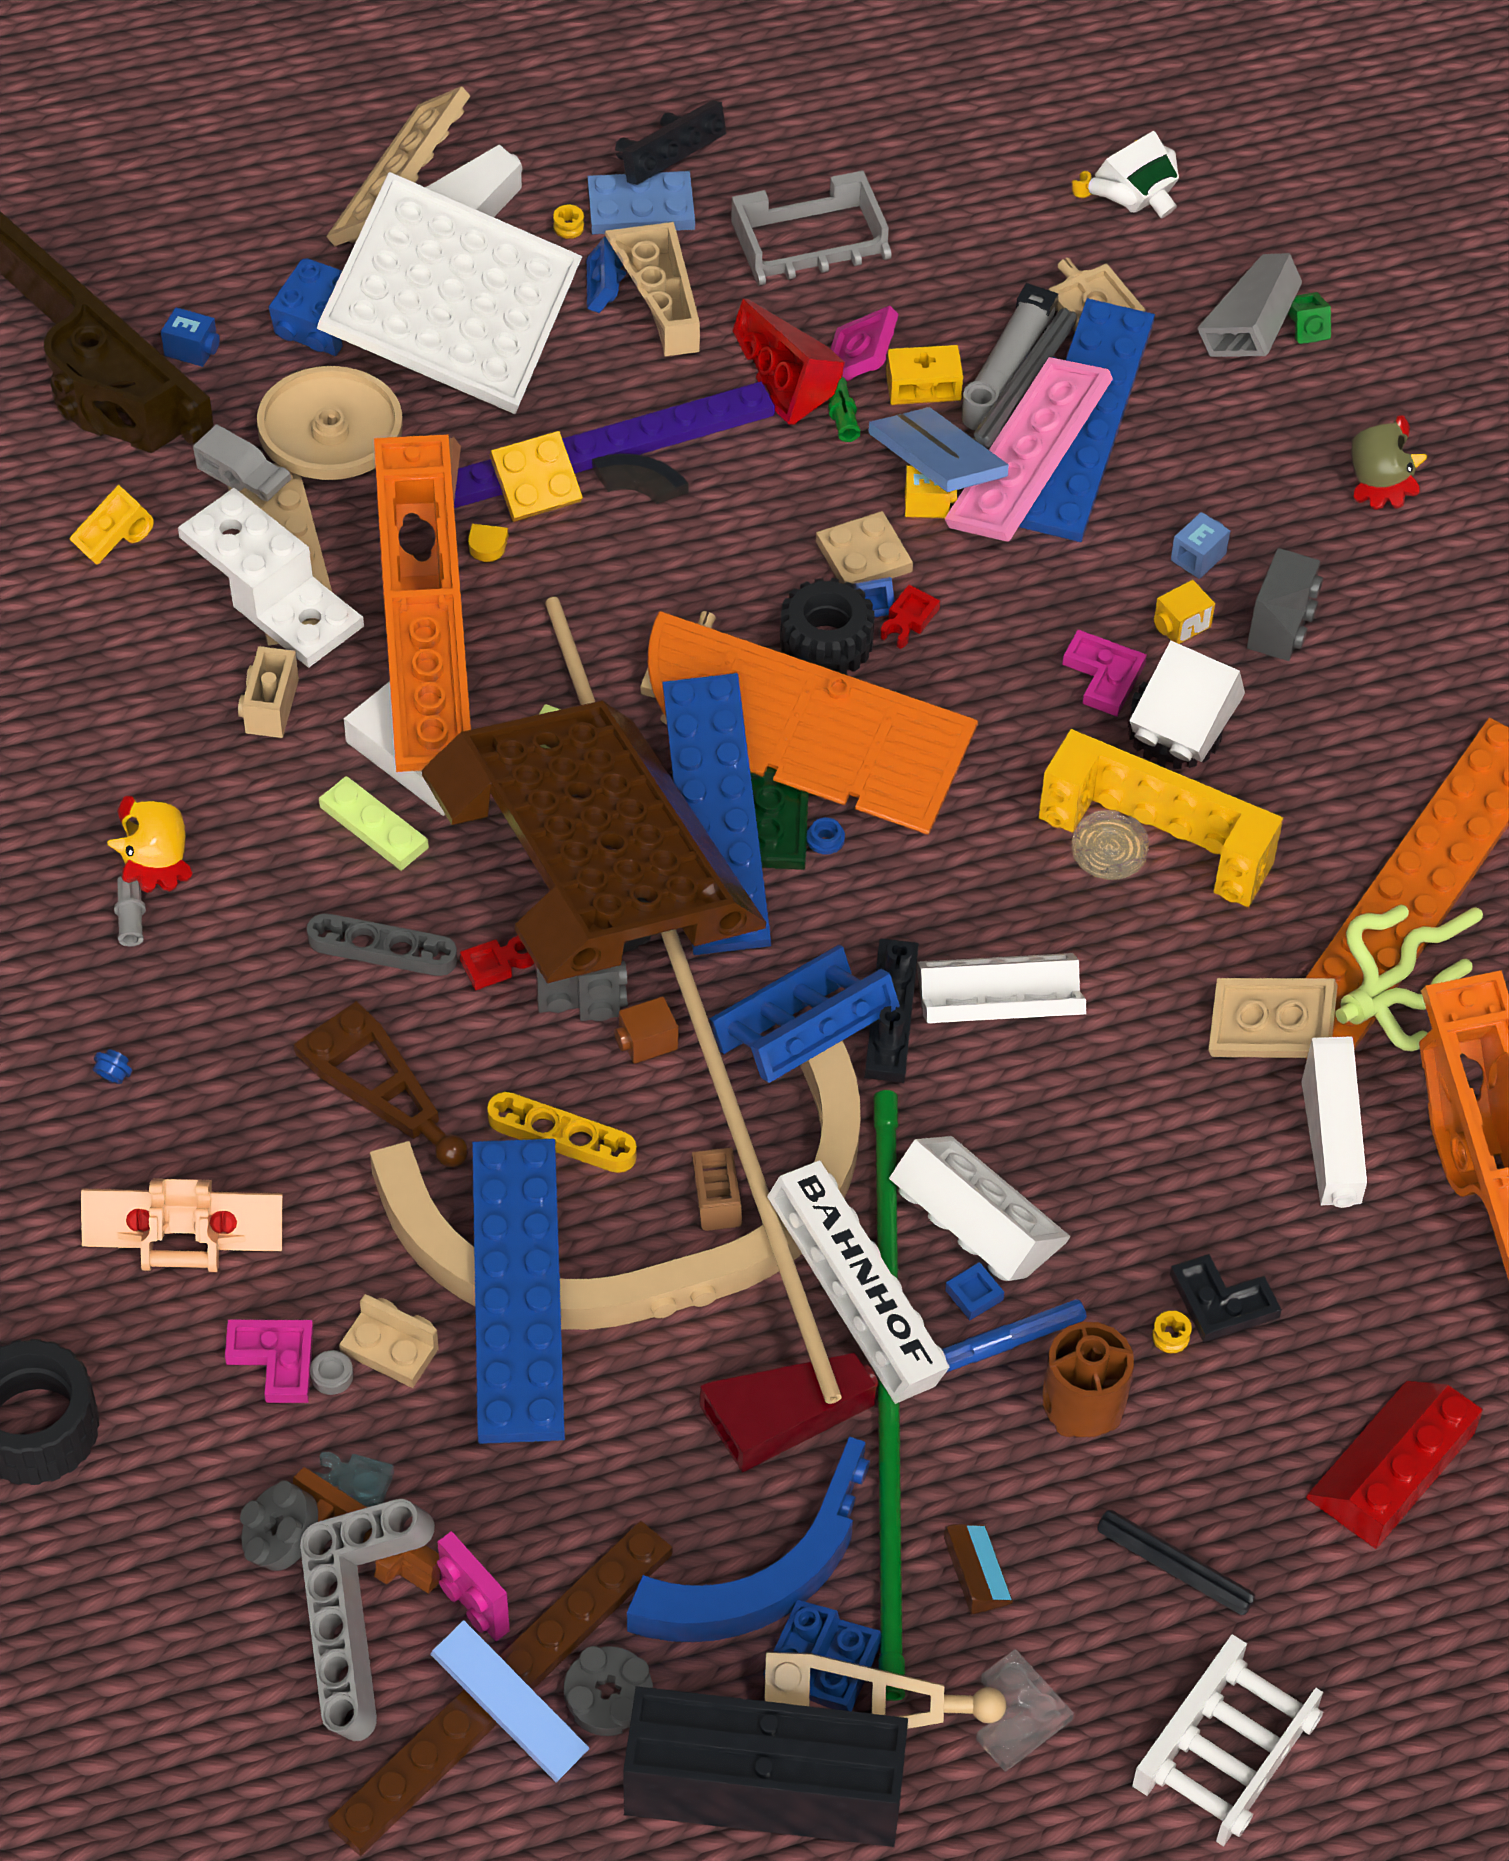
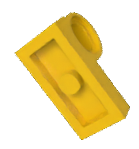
[69,484,154,565]

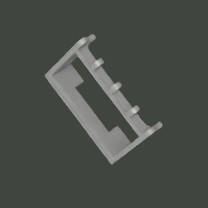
[731,171,892,286]

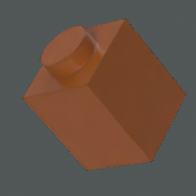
[614,996,678,1064]

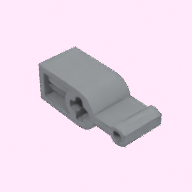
[193,424,291,501]

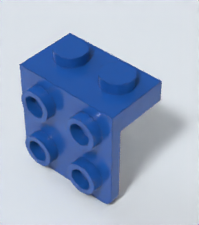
[269,258,343,356]

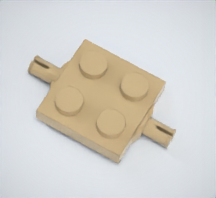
[1048,258,1145,331]

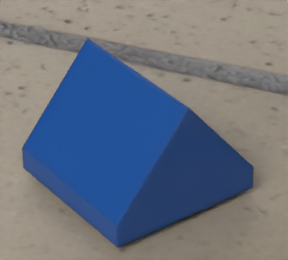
[854,577,895,617]

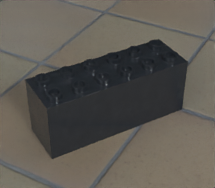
[623,1686,909,1847]

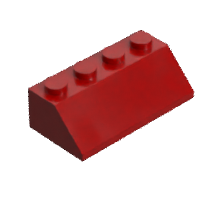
[1306,1381,1483,1549]

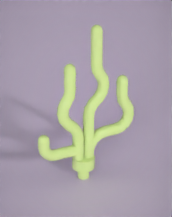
[1335,905,1483,1052]

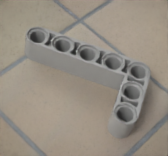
[300,1499,435,1741]

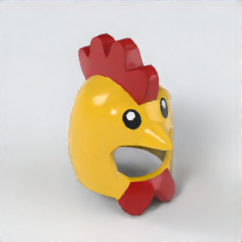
[107,795,193,893]

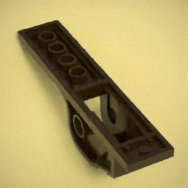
[0,211,214,453]

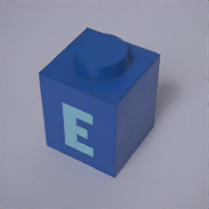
[161,307,220,367]

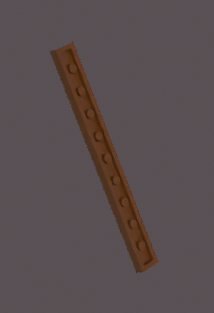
[328,1521,673,1857]

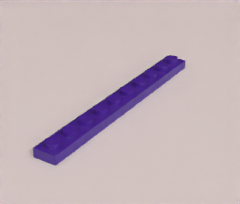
[454,382,775,508]

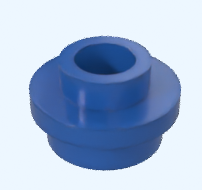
[807,817,845,854]
[93,1049,133,1084]

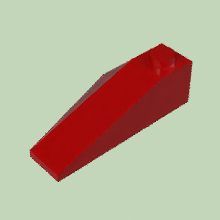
[732,299,845,424]

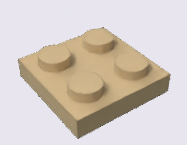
[816,511,913,584]

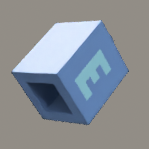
[1171,512,1230,579]

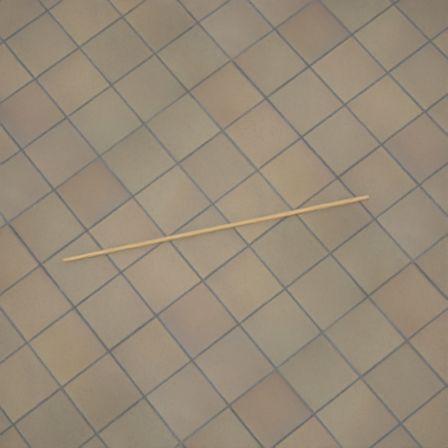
[545,597,842,1404]

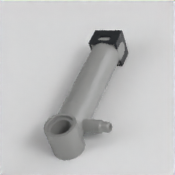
[961,283,1059,431]

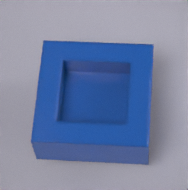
[945,1262,1004,1320]

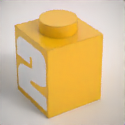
[1154,579,1215,644]

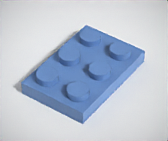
[588,171,695,235]

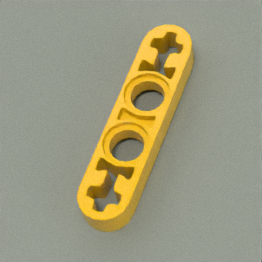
[487,1092,637,1173]

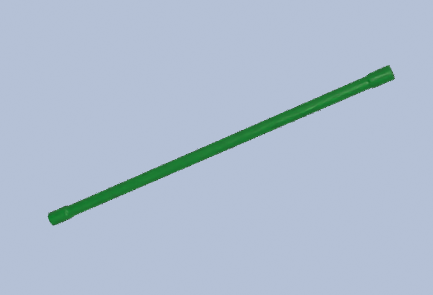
[874,1090,905,1701]

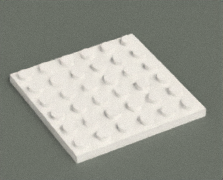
[317,172,582,414]

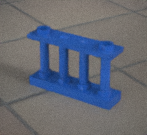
[709,945,900,1083]

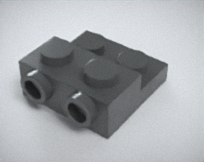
[536,960,628,1021]

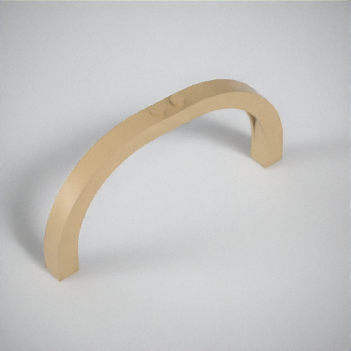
[370,1040,861,1330]

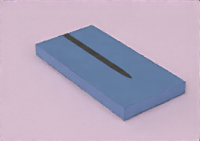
[869,407,1009,492]

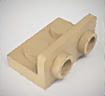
[339,1294,439,1388]

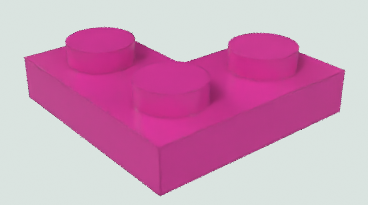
[1062,629,1147,717]
[225,1320,314,1403]

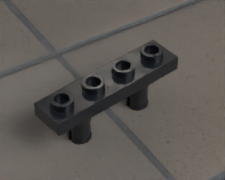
[615,100,727,185]
[864,938,919,1083]

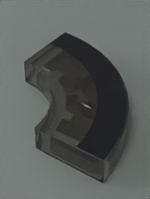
[592,454,689,504]

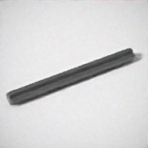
[973,308,1077,448]

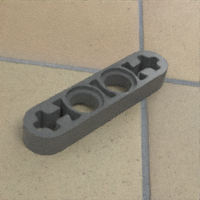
[307,914,457,976]

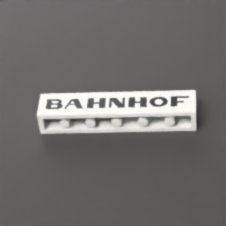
[767,1160,950,1404]

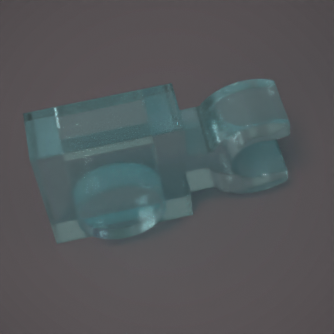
[313,1452,394,1507]

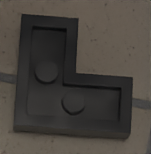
[1170,1254,1282,1343]

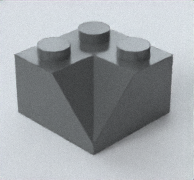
[1247,548,1323,661]

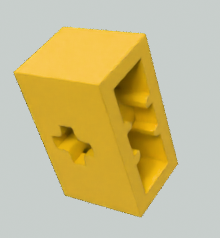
[886,345,963,405]

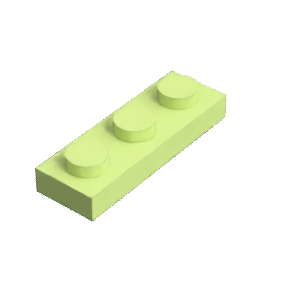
[319,776,429,871]

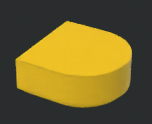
[468,523,508,562]

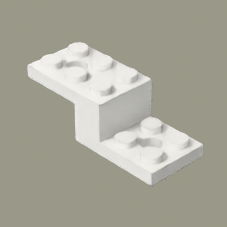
[178,488,364,668]

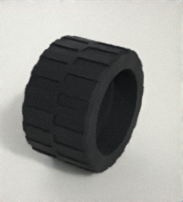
[0,1339,100,1485]

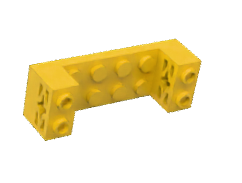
[1039,729,1283,908]

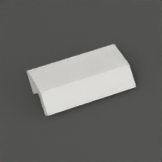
[917,953,1086,1023]

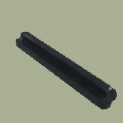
[1098,1510,1255,1615]

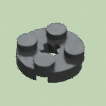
[240,1480,318,1571]
[564,1646,653,1736]

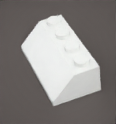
[889,1136,1071,1281]

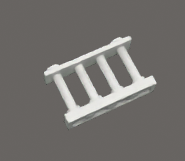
[1132,1634,1323,1847]

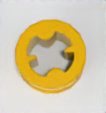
[553,204,584,239]
[1152,1311,1192,1353]

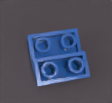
[763,1600,881,1711]

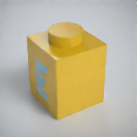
[905,466,957,518]

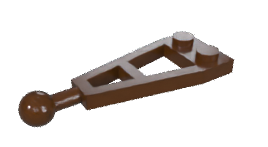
[293,1001,468,1167]

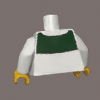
[1071,131,1179,218]

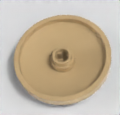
[257,366,402,480]

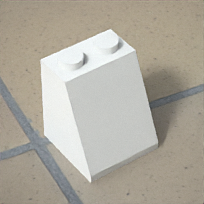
[1130,640,1245,762]

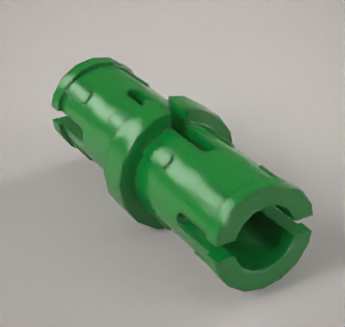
[828,377,861,442]

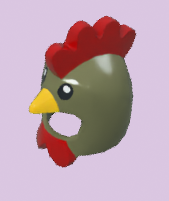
[1351,415,1427,510]

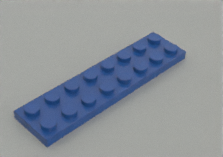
[1019,298,1155,542]
[663,673,772,955]
[472,1139,565,1444]

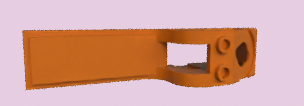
[374,434,471,772]
[1419,970,1509,1280]

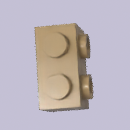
[238,646,299,738]

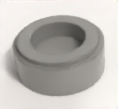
[310,1350,353,1395]

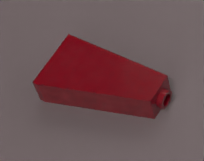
[700,1353,878,1473]

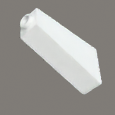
[425,145,522,217]
[344,681,445,816]
[1301,1036,1367,1208]

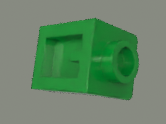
[1287,292,1331,344]

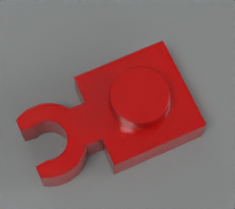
[881,584,940,649]
[460,936,534,991]

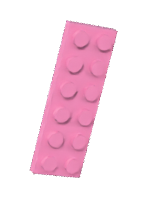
[945,357,1113,542]

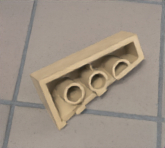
[605,222,700,356]

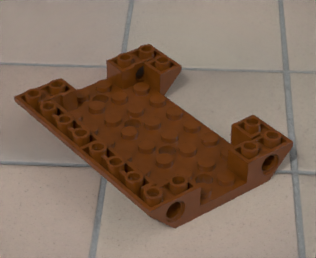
[422,700,766,983]

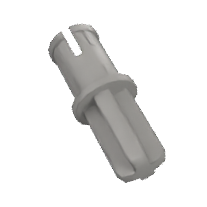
[114,876,146,947]

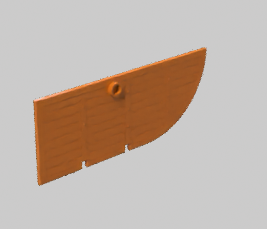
[648,611,978,835]

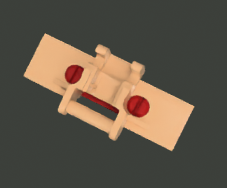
[81,1178,283,1272]

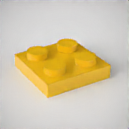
[489,431,583,522]

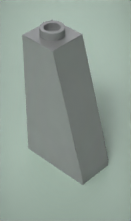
[1197,253,1302,357]

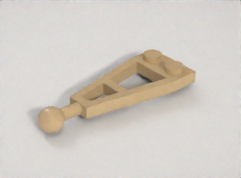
[765,1652,1007,1729]

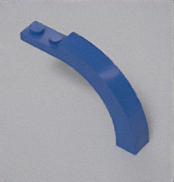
[627,1436,870,1642]

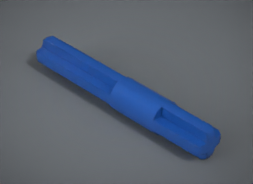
[942,1299,1087,1372]

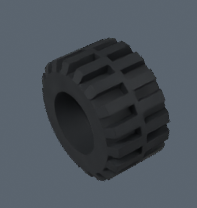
[780,578,875,675]

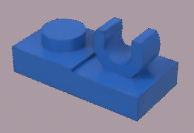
[587,237,626,313]

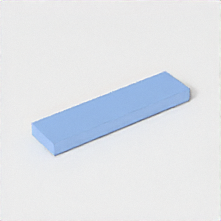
[430,1620,590,1783]

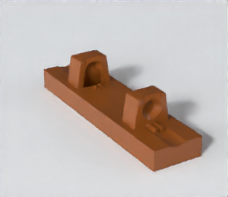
[293,1467,441,1594]

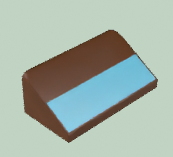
[944,1524,1013,1615]

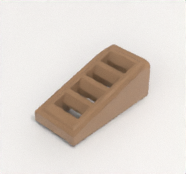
[692,1148,742,1231]

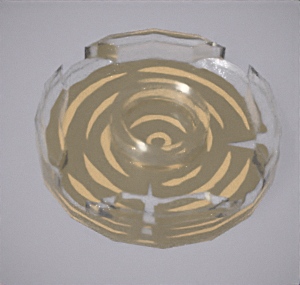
[1071,810,1149,880]

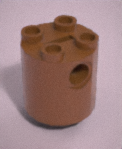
[1042,1322,1134,1437]

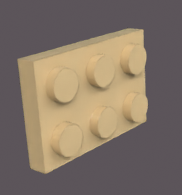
[1209,978,1338,1058]

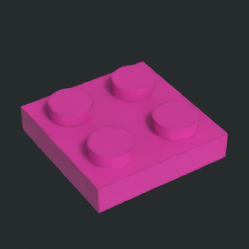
[830,305,899,382]
[437,1531,510,1641]

